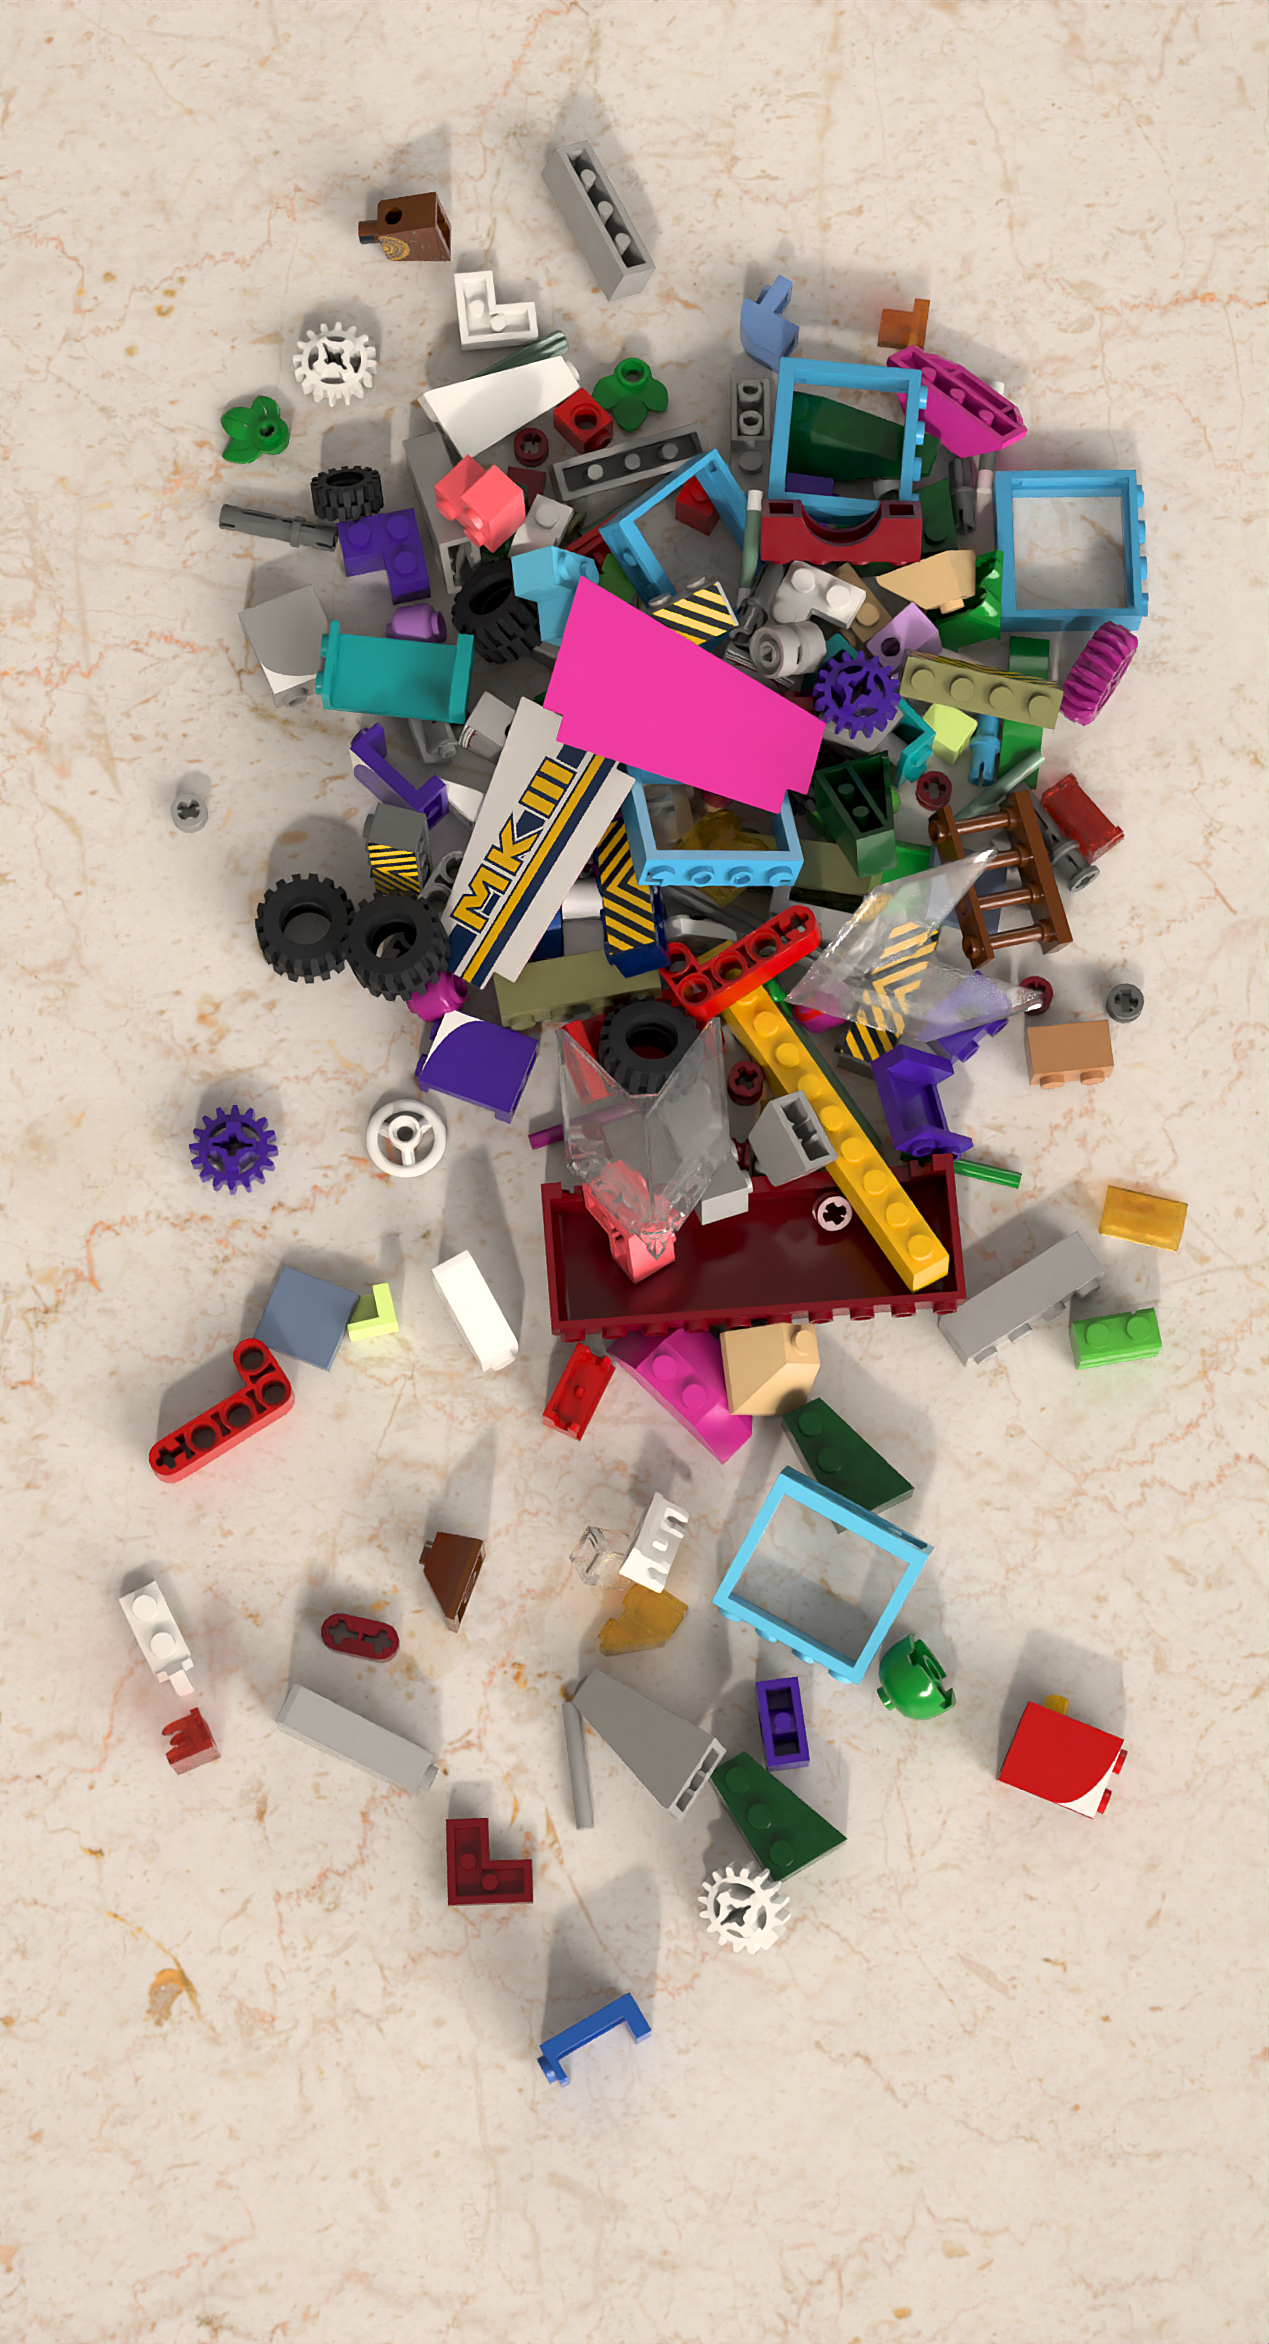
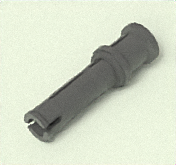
[1006,781,1100,893]

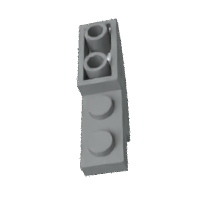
[730,378,770,499]

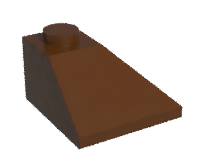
[419,1532,486,1633]

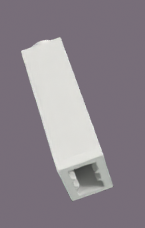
[417,355,580,464]

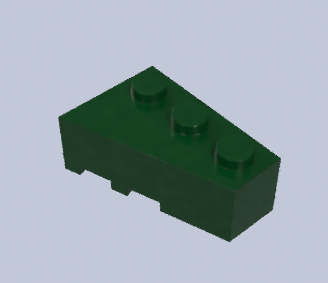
[835,477,958,578]
[813,750,897,879]
[781,1397,915,1534]
[708,1751,847,1883]

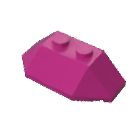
[886,344,1028,458]
[606,1328,752,1465]

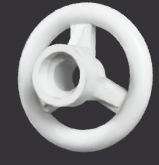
[366,1099,447,1178]

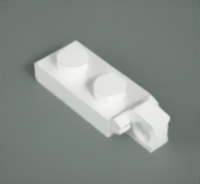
[118,1581,195,1698]

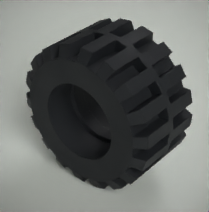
[451,556,543,664]
[255,873,355,984]
[342,889,451,1002]
[596,996,702,1109]

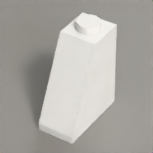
[431,1250,519,1372]

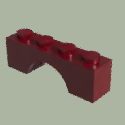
[760,499,923,566]

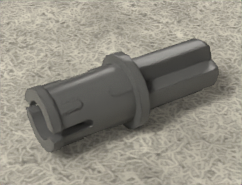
[948,457,977,535]

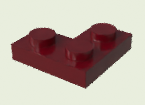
[446,1818,533,1907]

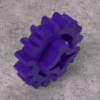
[812,651,901,739]
[189,1105,279,1195]

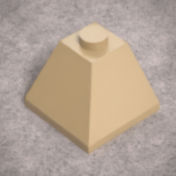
[876,550,976,614]
[720,1323,820,1416]

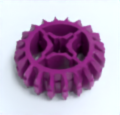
[1059,621,1138,726]

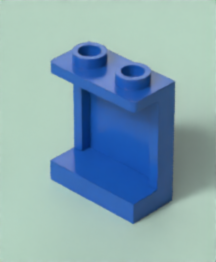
[537,1992,652,2088]

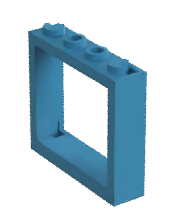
[767,357,928,526]
[598,448,789,652]
[992,470,1149,632]
[617,762,804,887]

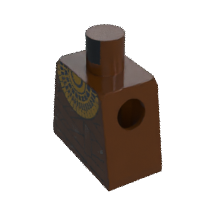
[358,192,451,261]

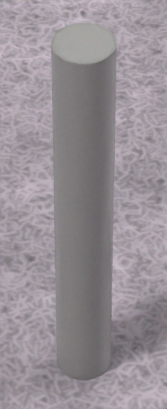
[562,1702,594,1830]

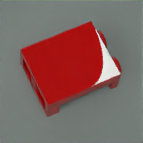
[996,1701,1128,1819]

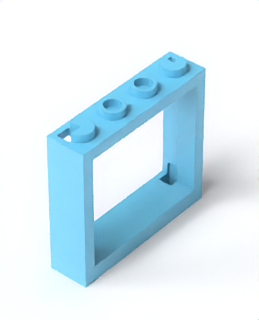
[711,1465,934,1685]

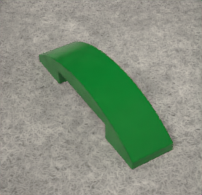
[997,636,1050,790]

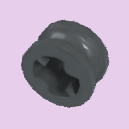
[1106,983,1144,1024]

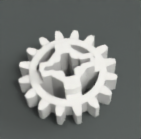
[293,322,378,407]
[698,1860,791,1954]

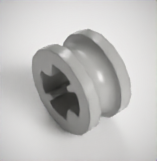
[171,793,208,833]

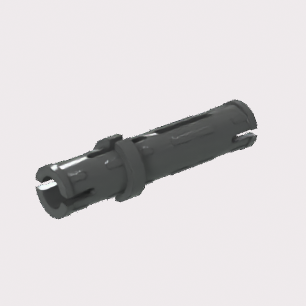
[219,504,338,552]
[730,560,791,648]

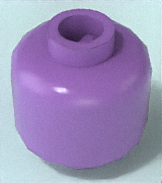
[386,603,447,644]

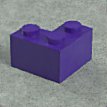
[336,508,431,605]

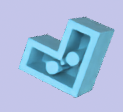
[511,546,599,646]

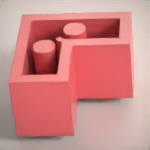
[434,454,526,553]
[582,1160,676,1285]

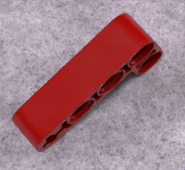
[656,905,822,1021]
[149,1338,295,1483]

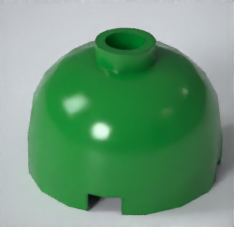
[877,1633,957,1720]

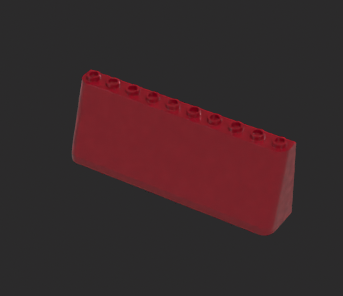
[541,1153,967,1343]

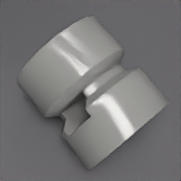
[749,621,826,679]

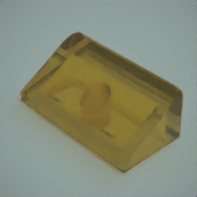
[1098,1185,1188,1251]

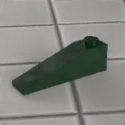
[785,390,941,484]

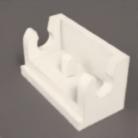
[619,1492,689,1593]

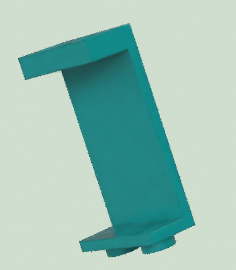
[315,620,475,724]
[801,633,936,789]

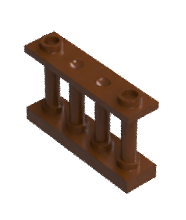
[928,790,1073,970]

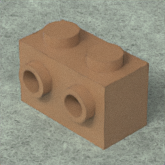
[1023,1019,1114,1089]

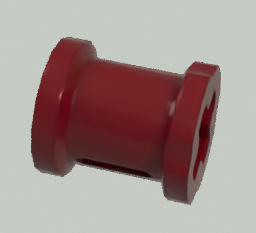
[727,1060,764,1107]

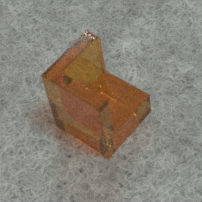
[877,298,930,350]

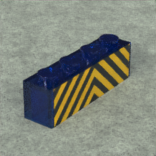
[593,816,671,979]

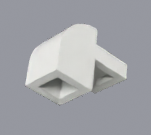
[508,494,574,558]

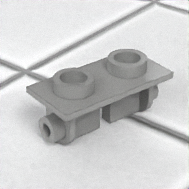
[407,718,458,765]

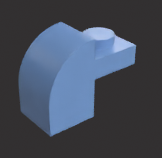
[740,275,799,374]

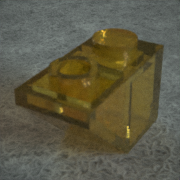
[597,1583,689,1657]

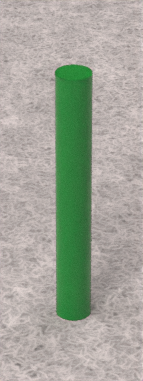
[900,1151,1022,1189]

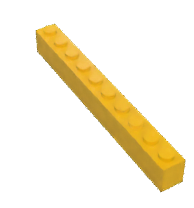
[696,939,949,1294]

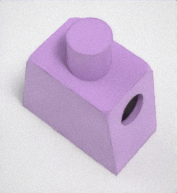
[865,602,943,680]

